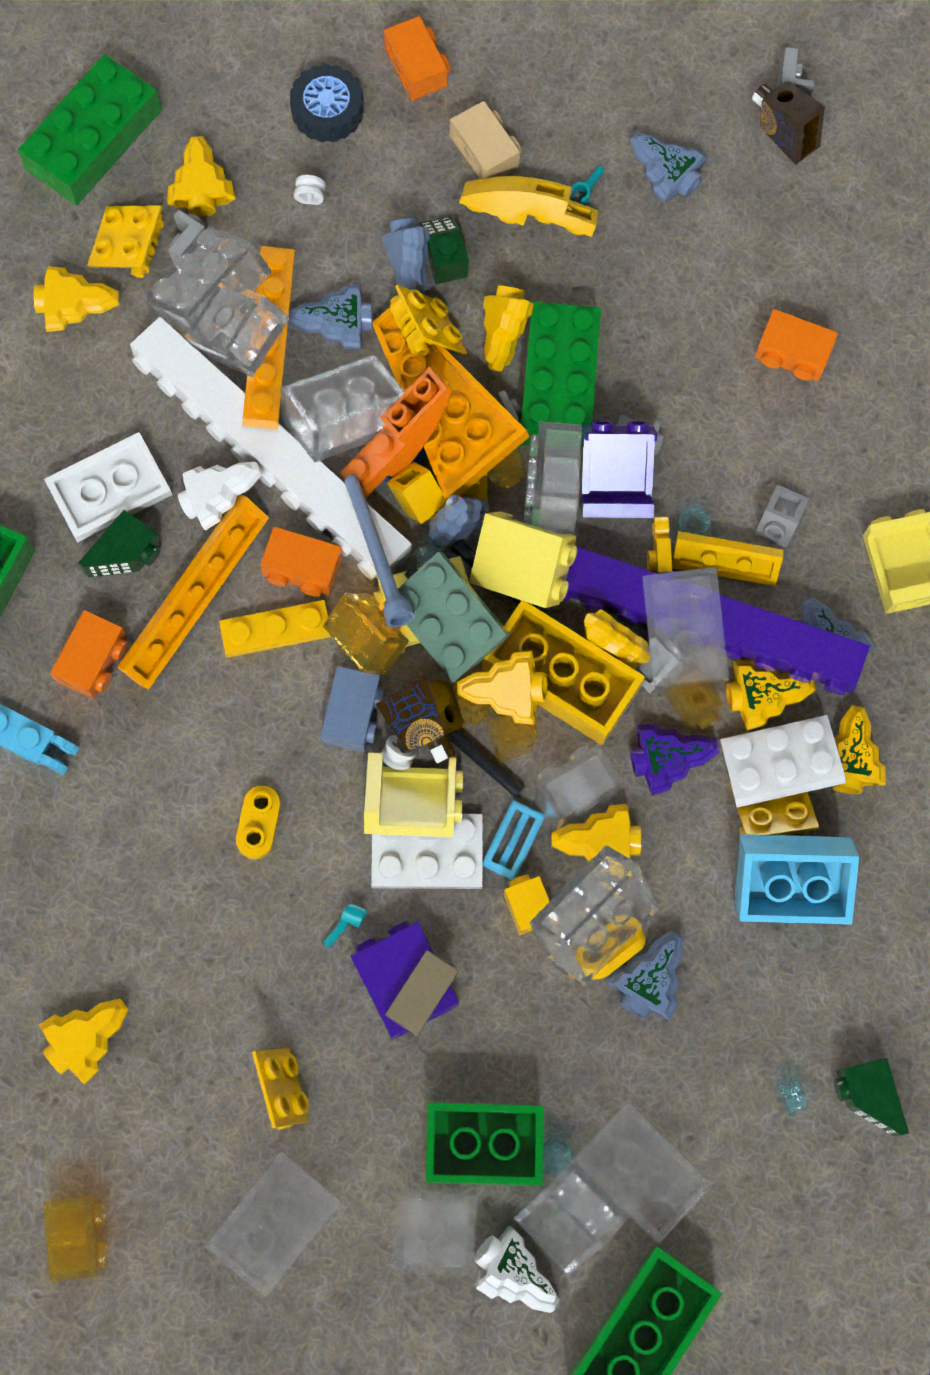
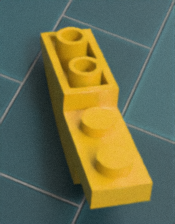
[459,176,599,237]

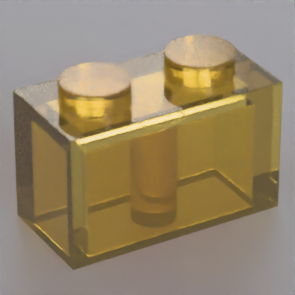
[323,593,409,674]
[43,1195,108,1283]

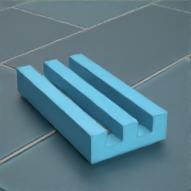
[482,800,546,880]

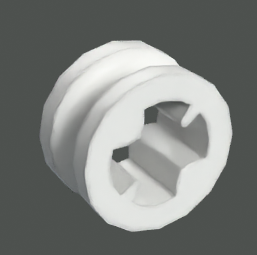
[294,175,326,205]
[381,735,417,770]

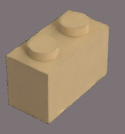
[450,101,522,179]

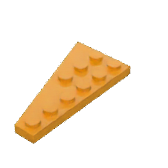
[372,307,529,500]

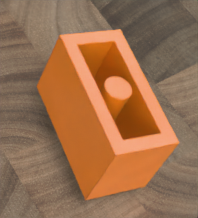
[383,16,451,101]
[755,308,838,382]
[260,527,343,597]
[50,610,129,700]

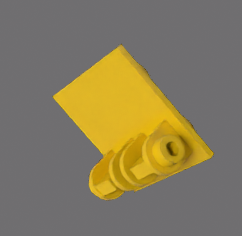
[87,205,164,278]
[390,284,467,357]
[729,781,819,836]
[252,1048,309,1130]

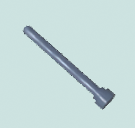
[345,475,415,628]

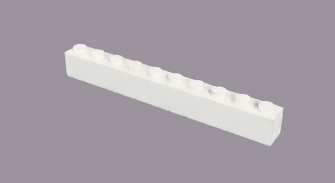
[130,317,412,580]

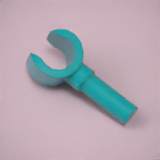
[570,166,605,205]
[322,904,367,948]

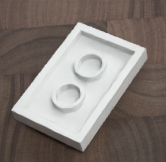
[44,432,172,542]
[720,715,846,807]
[371,814,482,889]

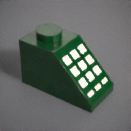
[418,215,469,285]
[78,509,162,577]
[834,1058,909,1136]

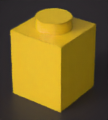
[387,462,446,524]
[503,874,556,936]

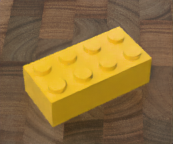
[482,600,645,746]

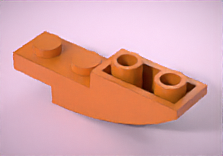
[340,366,451,499]

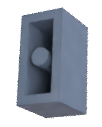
[321,666,386,752]

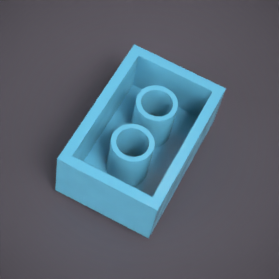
[735,834,859,924]

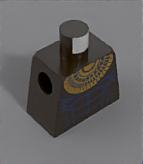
[752,82,825,165]
[376,669,463,763]

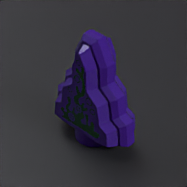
[630,723,720,796]

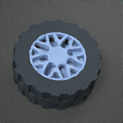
[290,64,364,143]

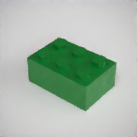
[425,1103,544,1186]

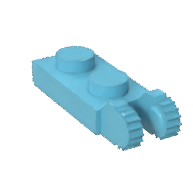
[0,704,79,775]

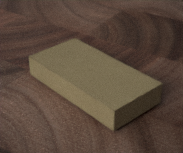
[385,950,459,1037]

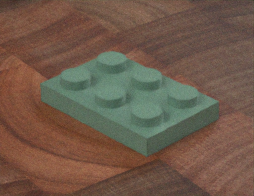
[398,552,510,683]

